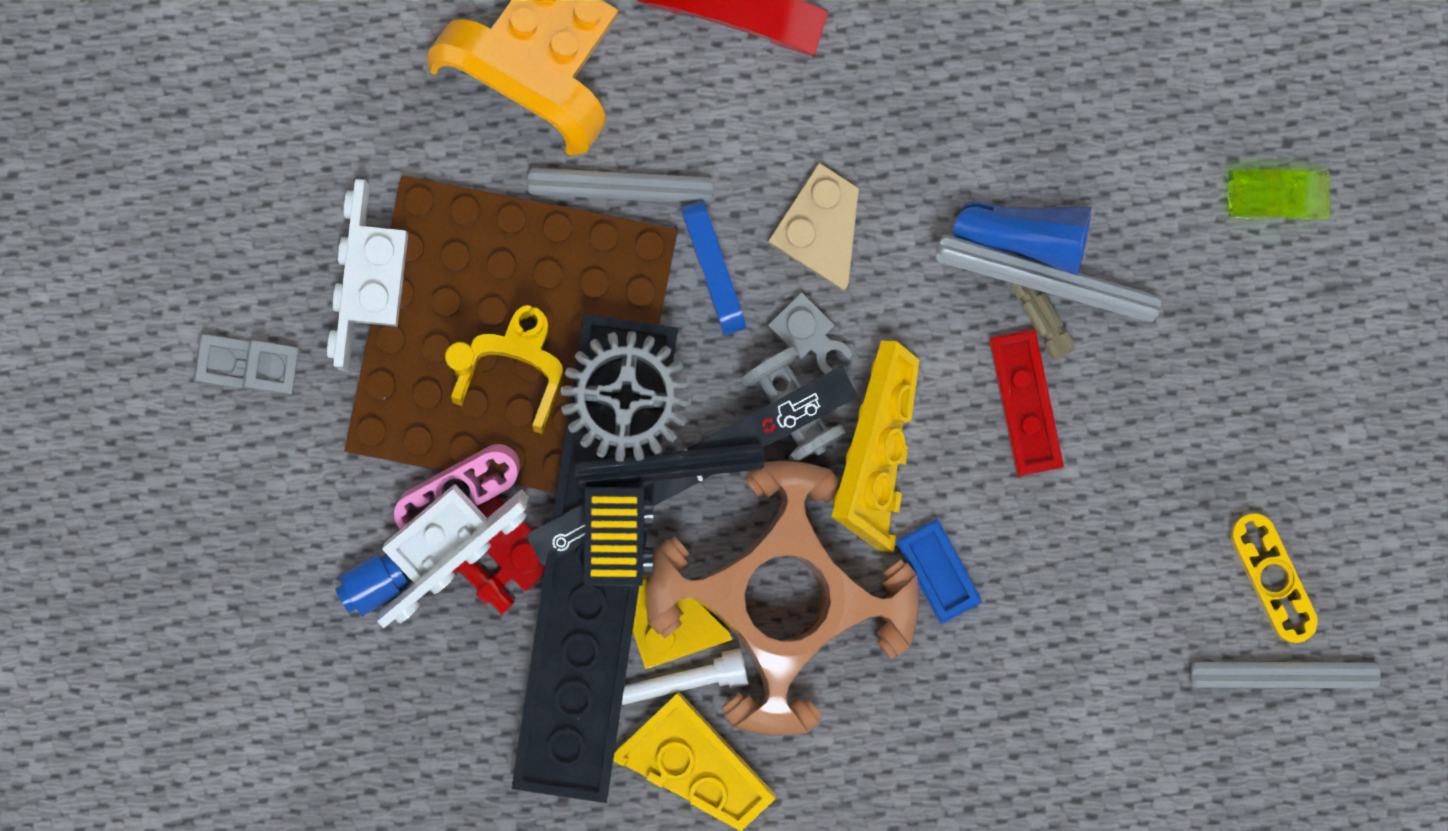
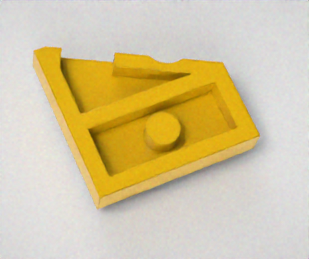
[633,576,732,669]

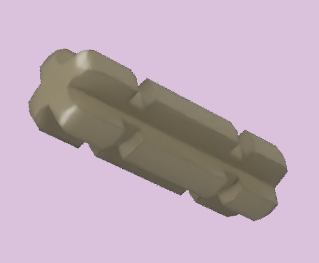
[1011,283,1075,360]

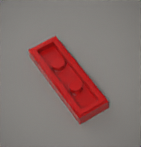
[988,329,1064,477]

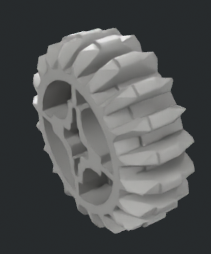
[561,332,691,462]

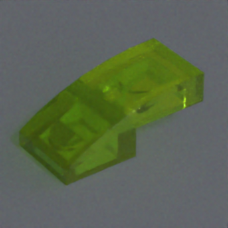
[1228,169,1330,221]

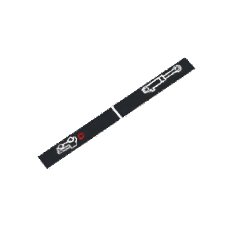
[526,365,858,566]

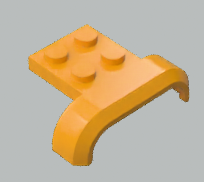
[426,0,618,156]

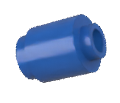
[335,553,410,617]

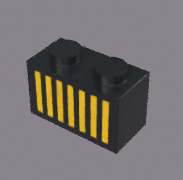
[584,488,653,586]

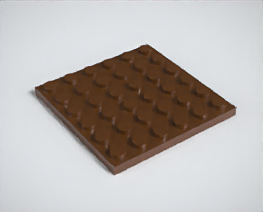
[344,175,678,493]

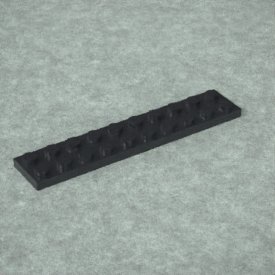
[511,314,678,803]

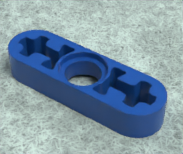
[680,200,747,336]

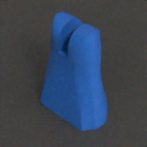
[953,201,1092,276]

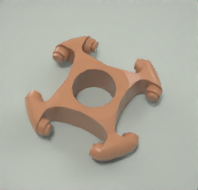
[646,461,919,736]

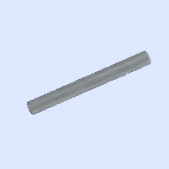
[935,235,1161,322]

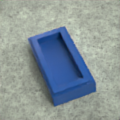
[896,518,983,625]

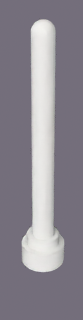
[622,648,749,705]

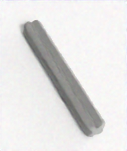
[527,168,713,204]
[1190,662,1381,688]

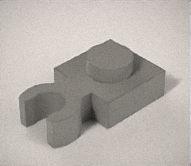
[768,293,852,374]

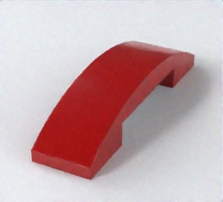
[637,0,828,57]

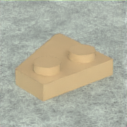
[768,163,859,292]

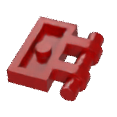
[453,496,545,615]

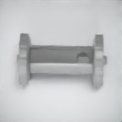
[740,347,846,462]

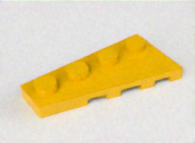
[831,340,920,553]

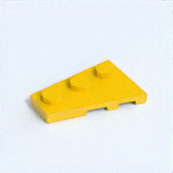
[613,692,777,831]

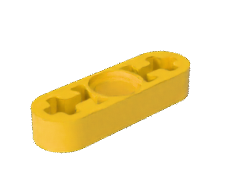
[1230,513,1318,643]

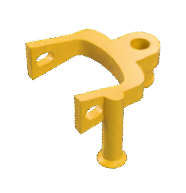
[445,305,563,434]

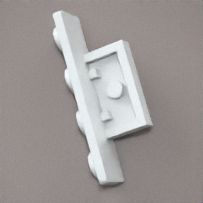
[327,179,408,371]
[377,484,529,628]

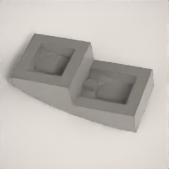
[193,334,298,395]

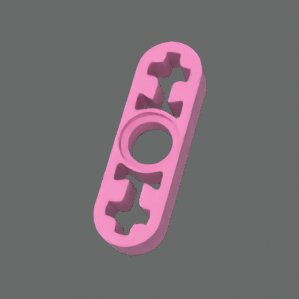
[394,444,520,529]

